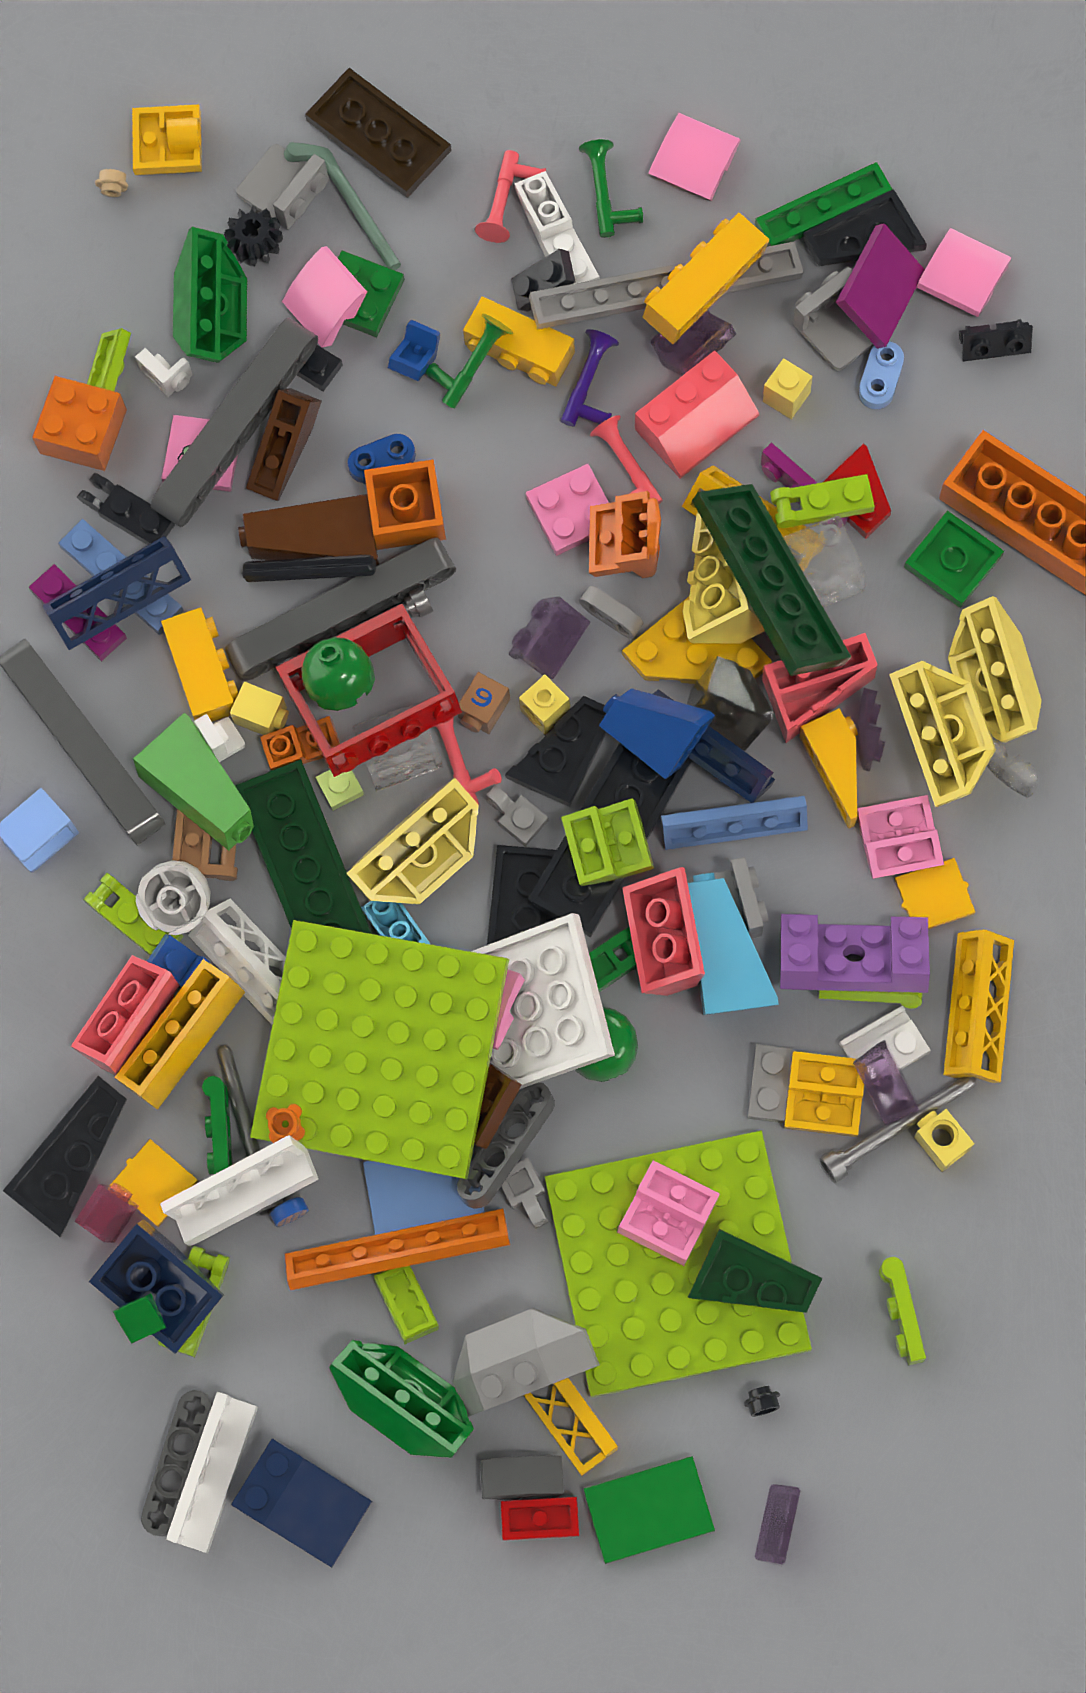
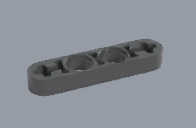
[457,1082,555,1209]
[141,1390,213,1536]

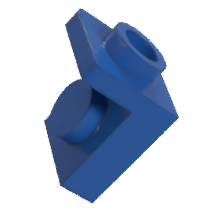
[147,934,210,988]

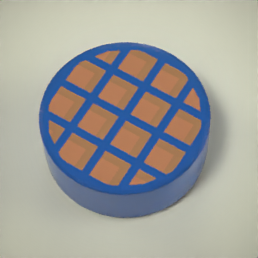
[270,1197,309,1227]

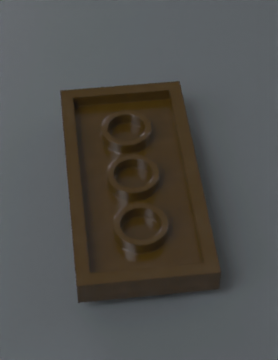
[305,67,452,198]

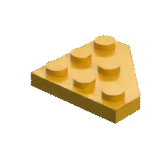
[622,596,772,688]

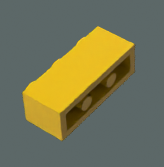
[463,296,575,387]
[161,607,239,722]

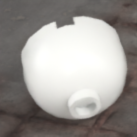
[136,860,211,935]

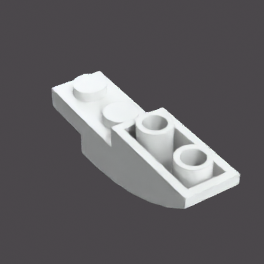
[514,171,600,284]

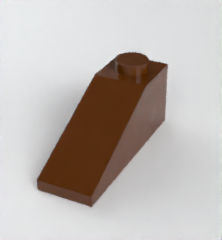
[246,388,322,501]

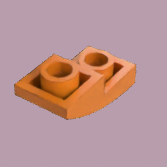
[260,716,340,771]

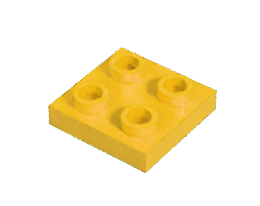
[132,104,202,175]

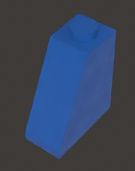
[599,688,715,779]

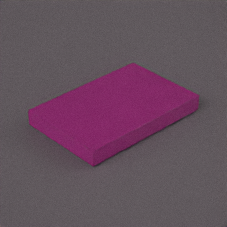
[836,223,925,349]

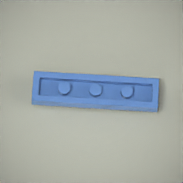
[58,519,184,635]
[661,796,808,850]

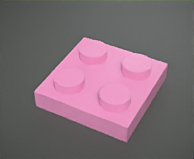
[526,464,609,556]

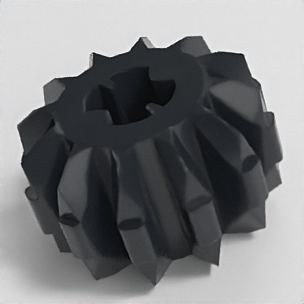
[224,205,283,267]

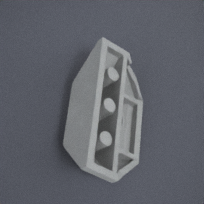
[453,1308,599,1416]

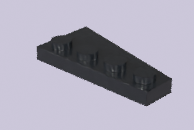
[3,1076,127,1238]

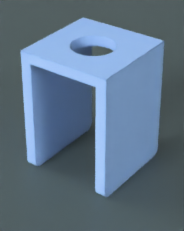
[0,788,79,872]

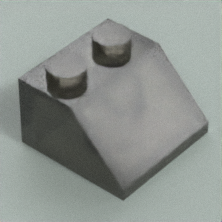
[687,656,774,751]

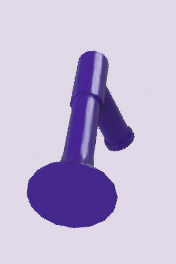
[560,329,619,427]

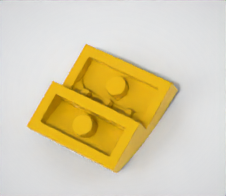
[784,1051,867,1137]

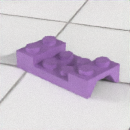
[780,914,930,993]

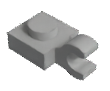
[486,785,549,847]
[501,1158,549,1228]

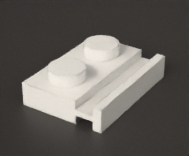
[839,1006,931,1089]

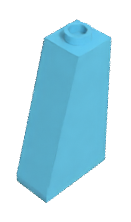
[688,873,779,1015]

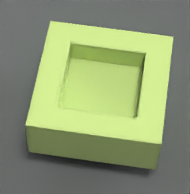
[315,770,364,811]

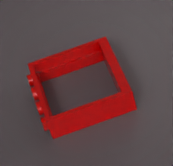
[276,604,462,777]

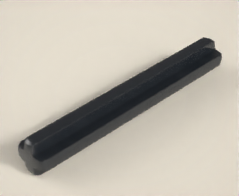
[242,555,376,582]

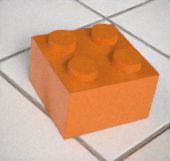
[32,376,127,471]
[364,459,446,550]

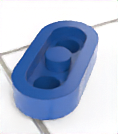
[348,434,416,484]

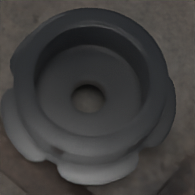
[744,1386,780,1417]

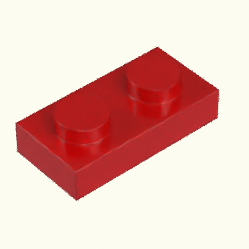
[501,1497,579,1541]

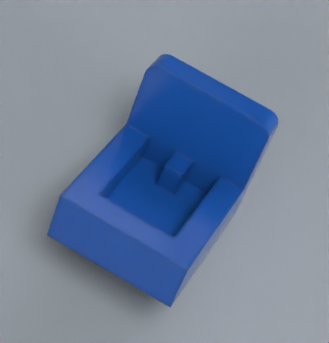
[388,320,440,381]

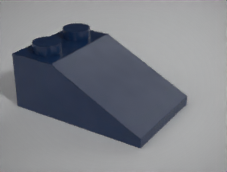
[89,1219,224,1354]
[231,1439,373,1568]

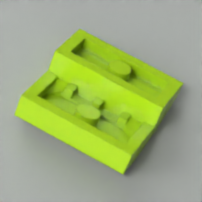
[561,798,655,886]

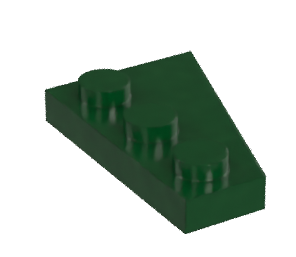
[688,1229,823,1313]

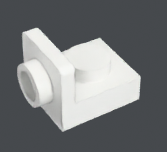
[135,348,193,397]
[194,714,245,762]

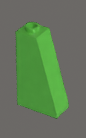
[133,713,254,851]

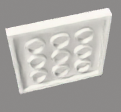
[471,913,615,1089]

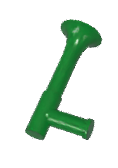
[579,139,643,238]
[426,314,513,409]

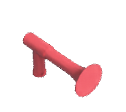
[475,150,546,243]
[590,415,663,504]
[435,716,502,805]

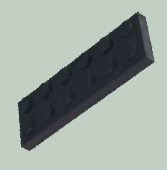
[527,743,693,938]

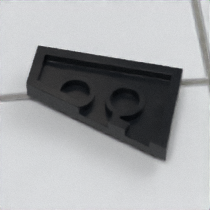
[803,189,927,266]
[505,696,607,807]

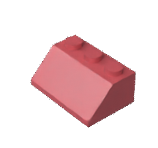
[635,350,759,479]
[622,867,705,996]
[71,955,180,1076]

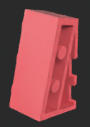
[762,633,878,743]

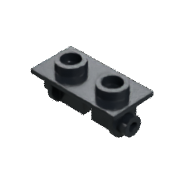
[959,319,1033,362]

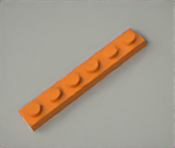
[285,1208,510,1290]

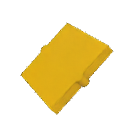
[895,858,976,930]
[110,1139,199,1227]

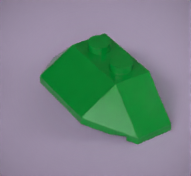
[173,226,247,363]
[329,1340,474,1458]

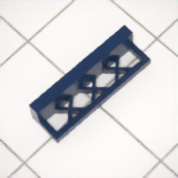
[43,536,191,650]
[653,689,775,803]

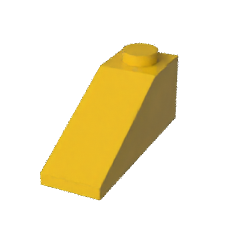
[799,708,858,829]

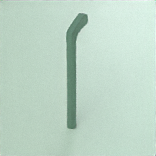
[284,142,401,270]

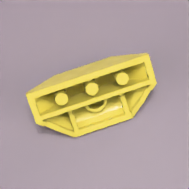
[948,596,1042,743]
[889,661,996,807]
[346,778,479,904]

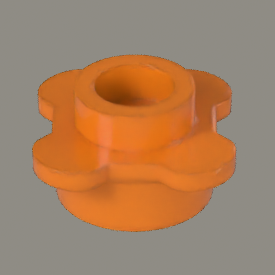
[266,1104,305,1143]

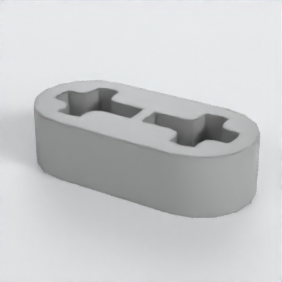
[579,586,644,639]

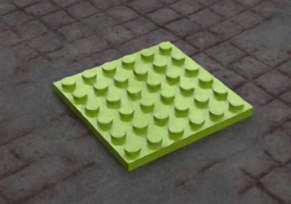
[250,920,509,1179]
[544,1130,812,1398]

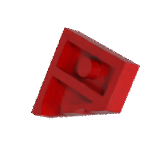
[823,443,891,539]

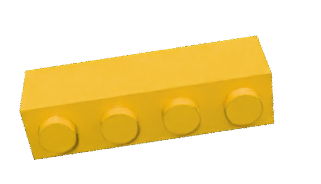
[642,212,770,344]
[115,959,245,1110]

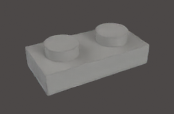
[748,1044,793,1123]

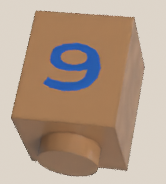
[458,672,510,734]

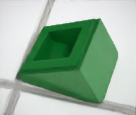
[113,1293,166,1344]

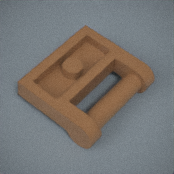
[172,809,238,881]

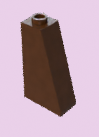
[238,494,379,566]

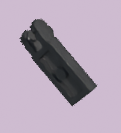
[77,472,175,545]

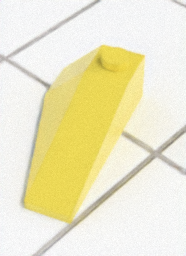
[683,513,765,644]

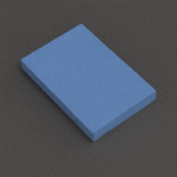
[363,1148,485,1235]

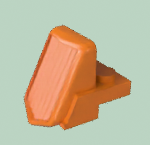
[589,491,661,578]

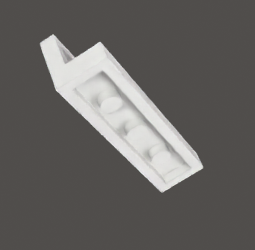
[188,898,286,1025]
[160,1135,318,1247]
[166,1392,258,1553]

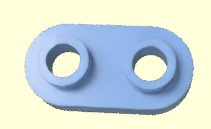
[859,341,904,409]

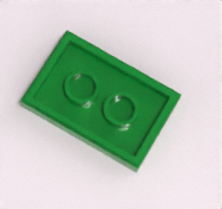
[584,1456,715,1564]

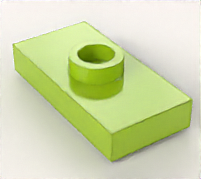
[87,328,131,391]
[374,1266,439,1344]

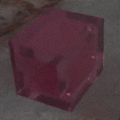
[74,1183,139,1243]

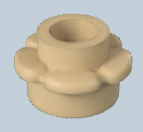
[95,169,128,197]

